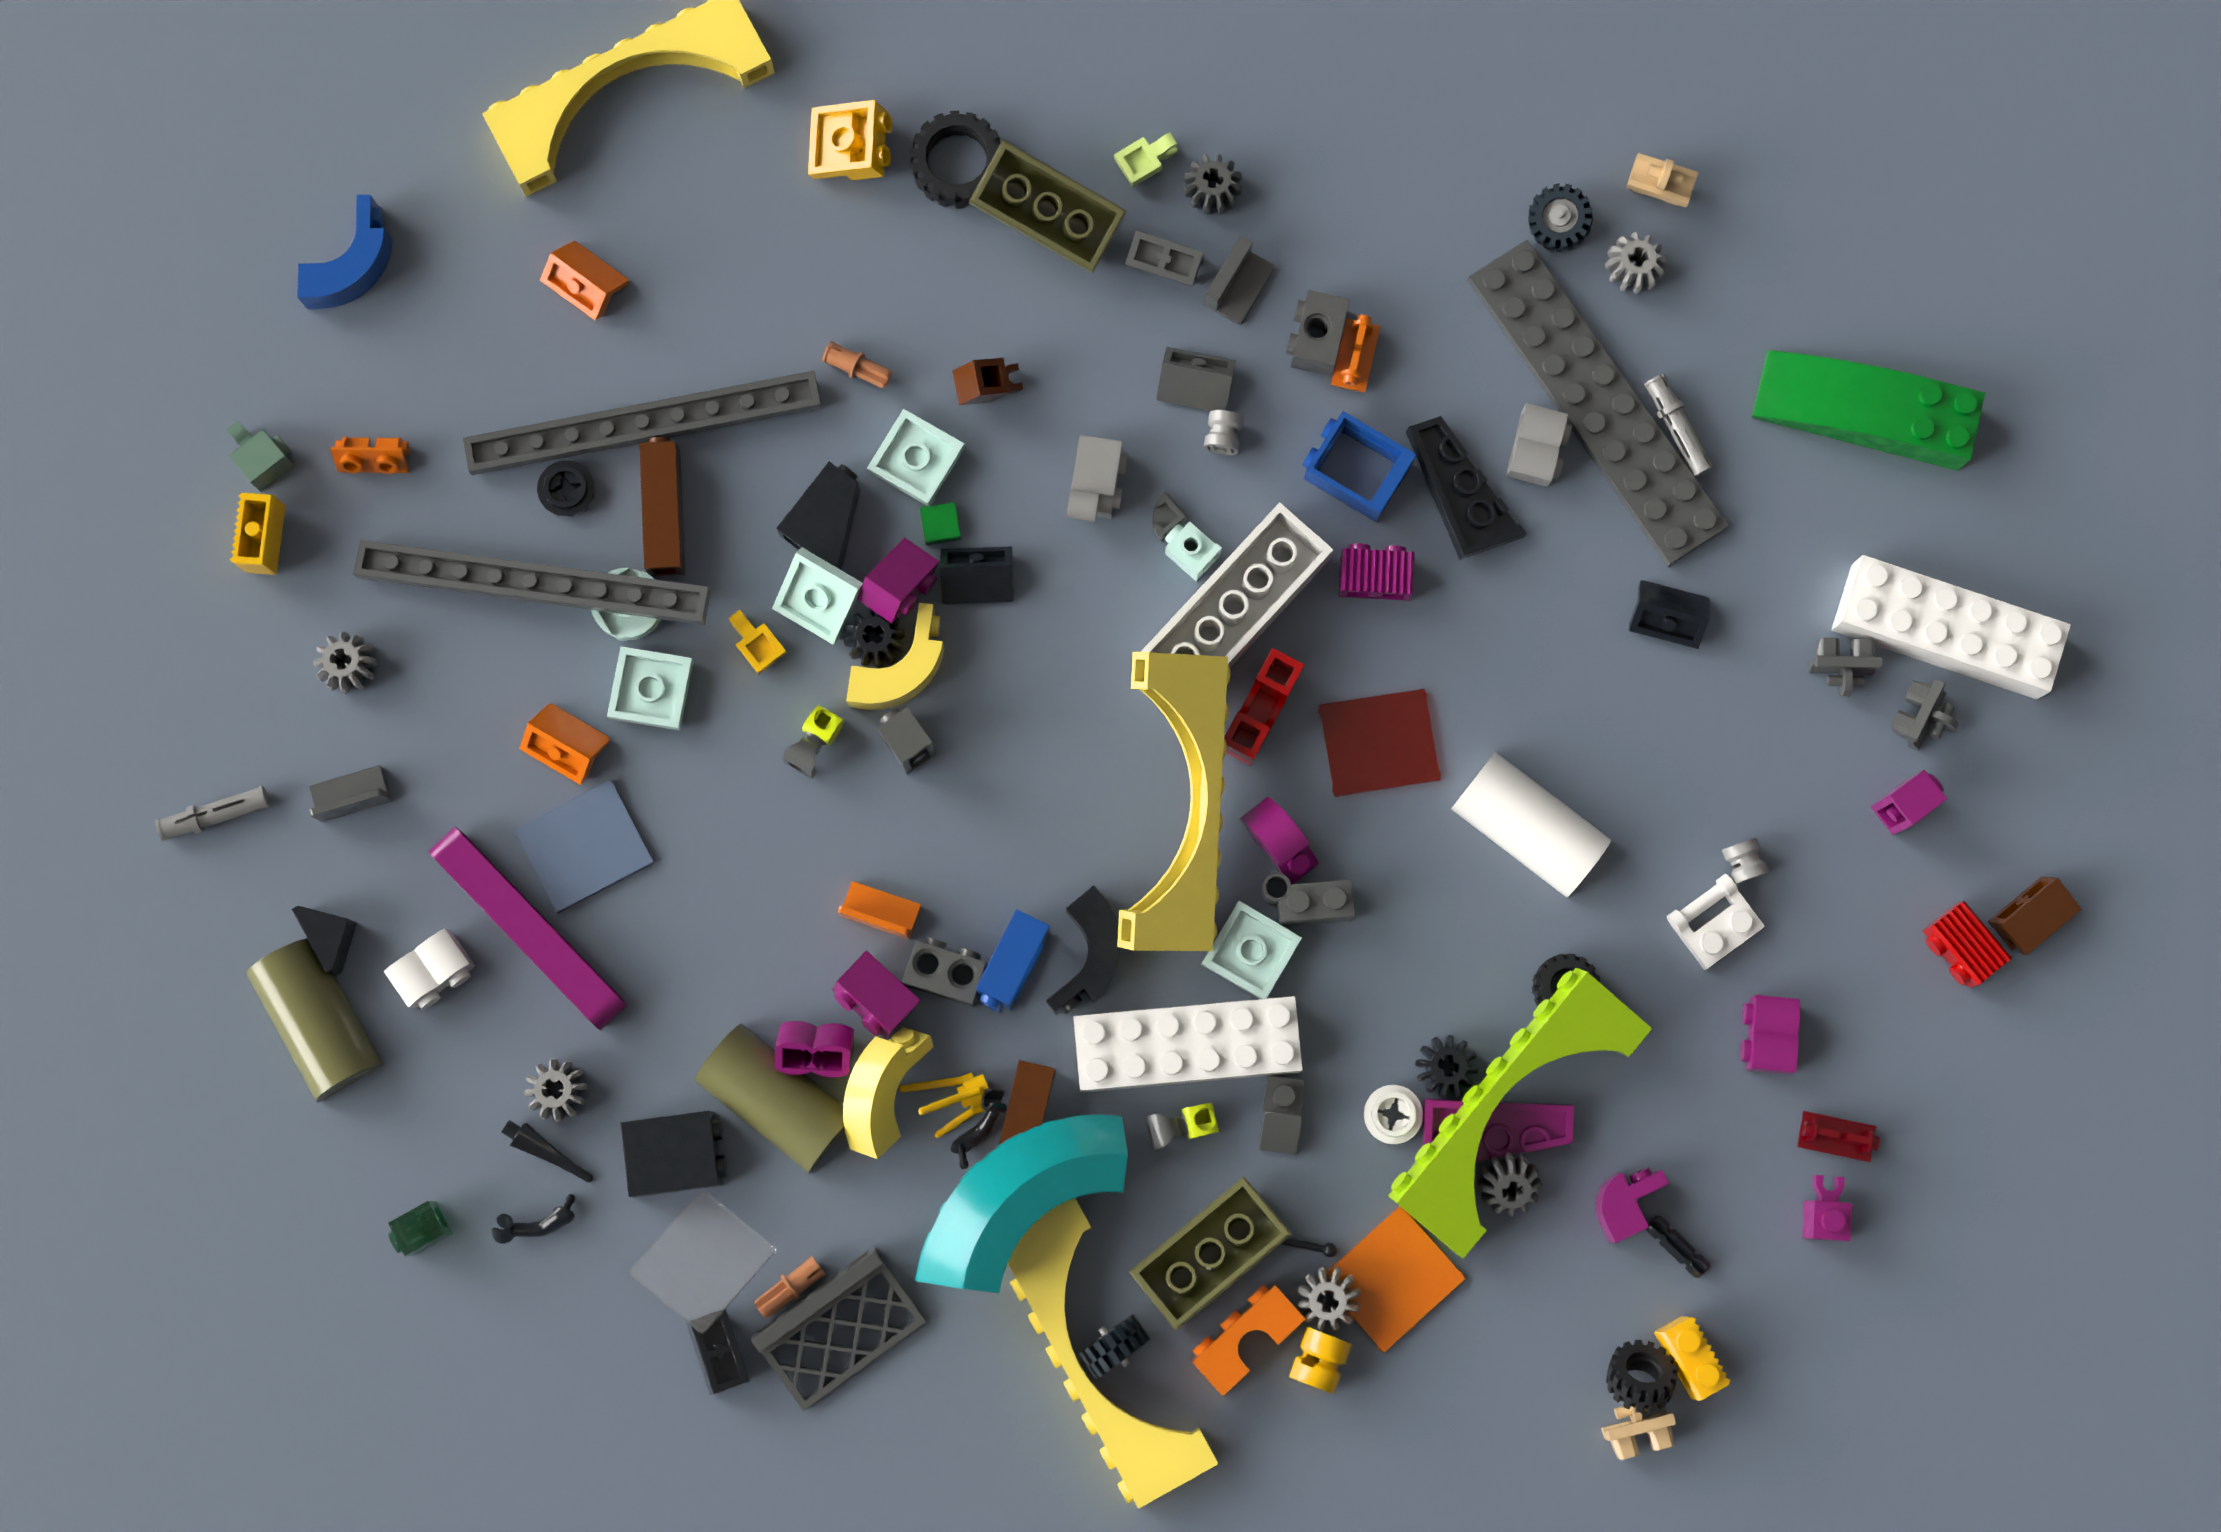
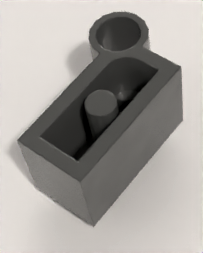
[1261,873,1355,926]

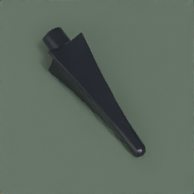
[501,1120,593,1183]

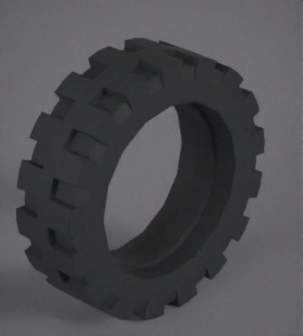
[910,111,1001,209]

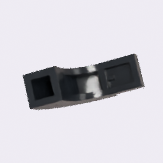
[1046,886,1120,1015]

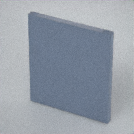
[514,780,654,913]

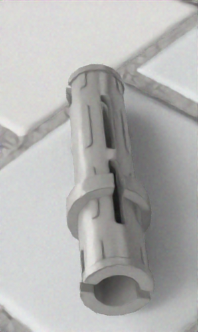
[1644,373,1715,477]
[155,786,270,842]

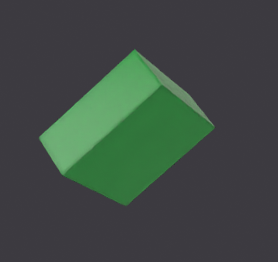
[920,502,961,545]

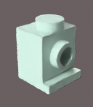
[1165,521,1222,582]

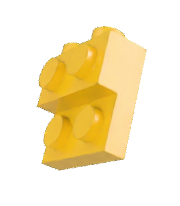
[808,100,892,180]

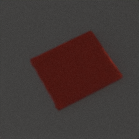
[1318,689,1441,797]

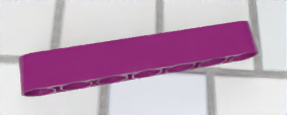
[428,826,627,1031]

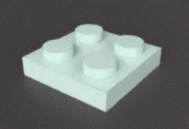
[867,409,965,506]
[772,547,863,644]
[607,646,693,731]
[1201,901,1302,999]

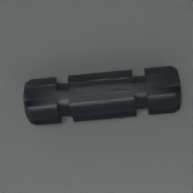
[1646,1215,1710,1278]

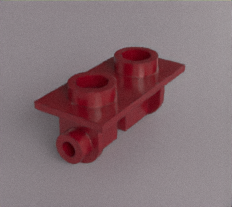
[1797,1111,1880,1162]

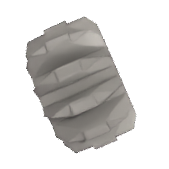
[1605,232,1667,294]
[313,631,378,694]
[524,1058,589,1122]
[1298,1266,1361,1331]

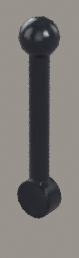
[1281,1238,1337,1258]

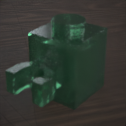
[388,1201,453,1256]

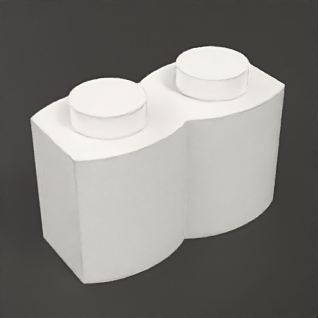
[384,928,475,1010]

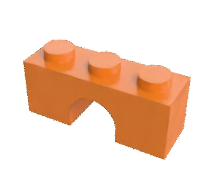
[1191,1284,1305,1396]

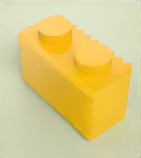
[230,492,286,575]
[1654,1316,1730,1401]

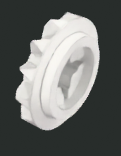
[1364,1085,1423,1144]

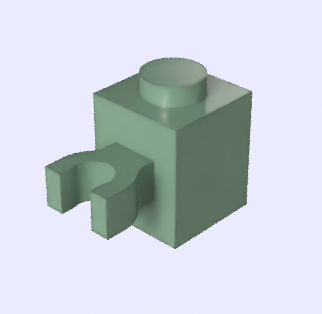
[226,421,294,492]

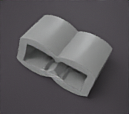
[1506,403,1572,487]

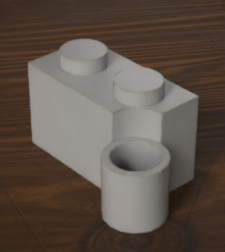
[1067,435,1128,522]

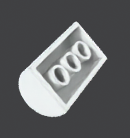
[1451,752,1612,897]

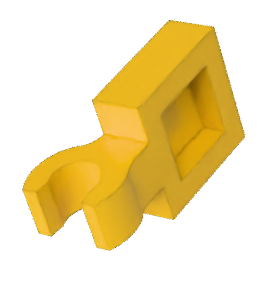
[728,610,787,675]

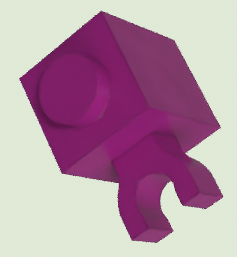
[1802,1175,1852,1241]

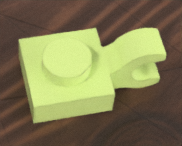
[1114,133,1178,188]

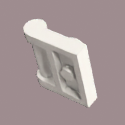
[1667,874,1765,970]

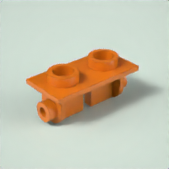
[1331,315,1380,393]
[330,436,410,474]

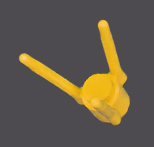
[899,1072,989,1138]

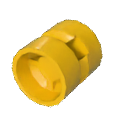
[1289,1327,1353,1394]

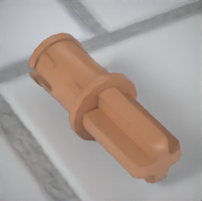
[822,341,893,388]
[754,1256,826,1318]

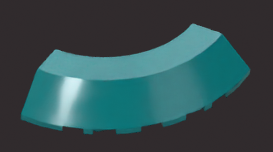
[915,1114,1128,1293]

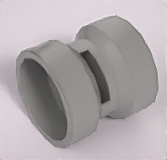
[1204,410,1244,455]
[1722,838,1769,884]

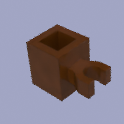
[952,358,1023,405]

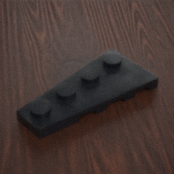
[1406,416,1527,560]

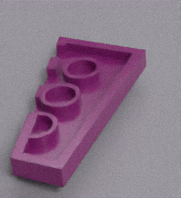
[1423,1098,1574,1162]

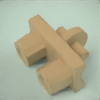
[1626,153,1698,207]
[1601,1406,1676,1460]

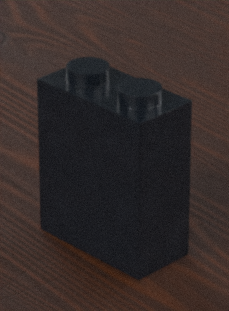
[621,1110,728,1198]

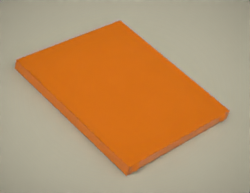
[1319,1206,1466,1353]

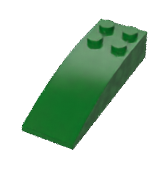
[1751,350,1985,471]

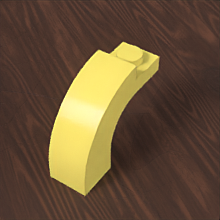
[846,603,945,710]
[843,1027,934,1159]

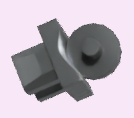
[1808,637,1883,697]
[1891,679,1959,751]

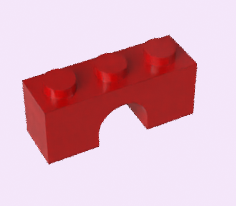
[1224,648,1304,766]

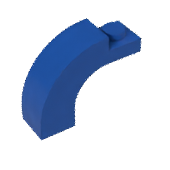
[297,194,393,309]

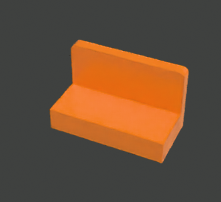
[540,241,629,321]
[519,703,610,785]
[838,881,922,940]

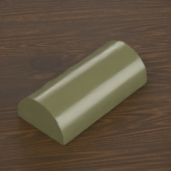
[968,140,1126,273]
[246,938,384,1103]
[695,1024,844,1174]
[1129,1176,1292,1332]

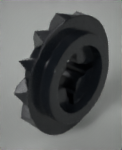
[537,460,595,517]

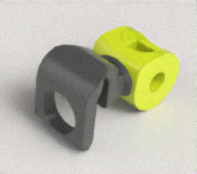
[783,705,845,779]
[1146,1103,1220,1150]

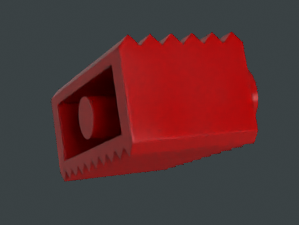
[1922,901,2012,988]

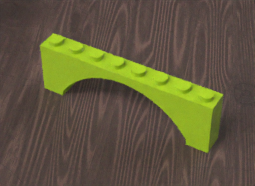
[1388,968,1652,1259]

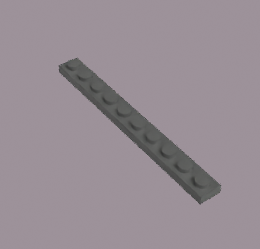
[463,371,822,475]
[353,540,711,625]

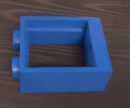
[1302,411,1417,522]
[976,909,1051,1013]

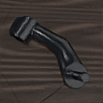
[951,1089,1007,1169]
[492,1194,575,1244]

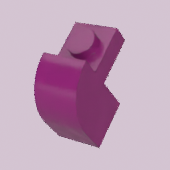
[1240,797,1319,885]
[1595,1167,1669,1243]

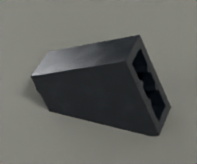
[776,461,860,570]

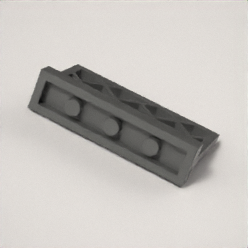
[751,1246,926,1411]

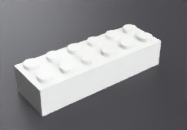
[1141,502,1333,668]
[1831,555,2071,700]
[1073,996,1302,1093]

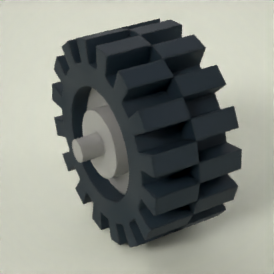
[1528,184,1593,252]
[1078,1314,1150,1379]

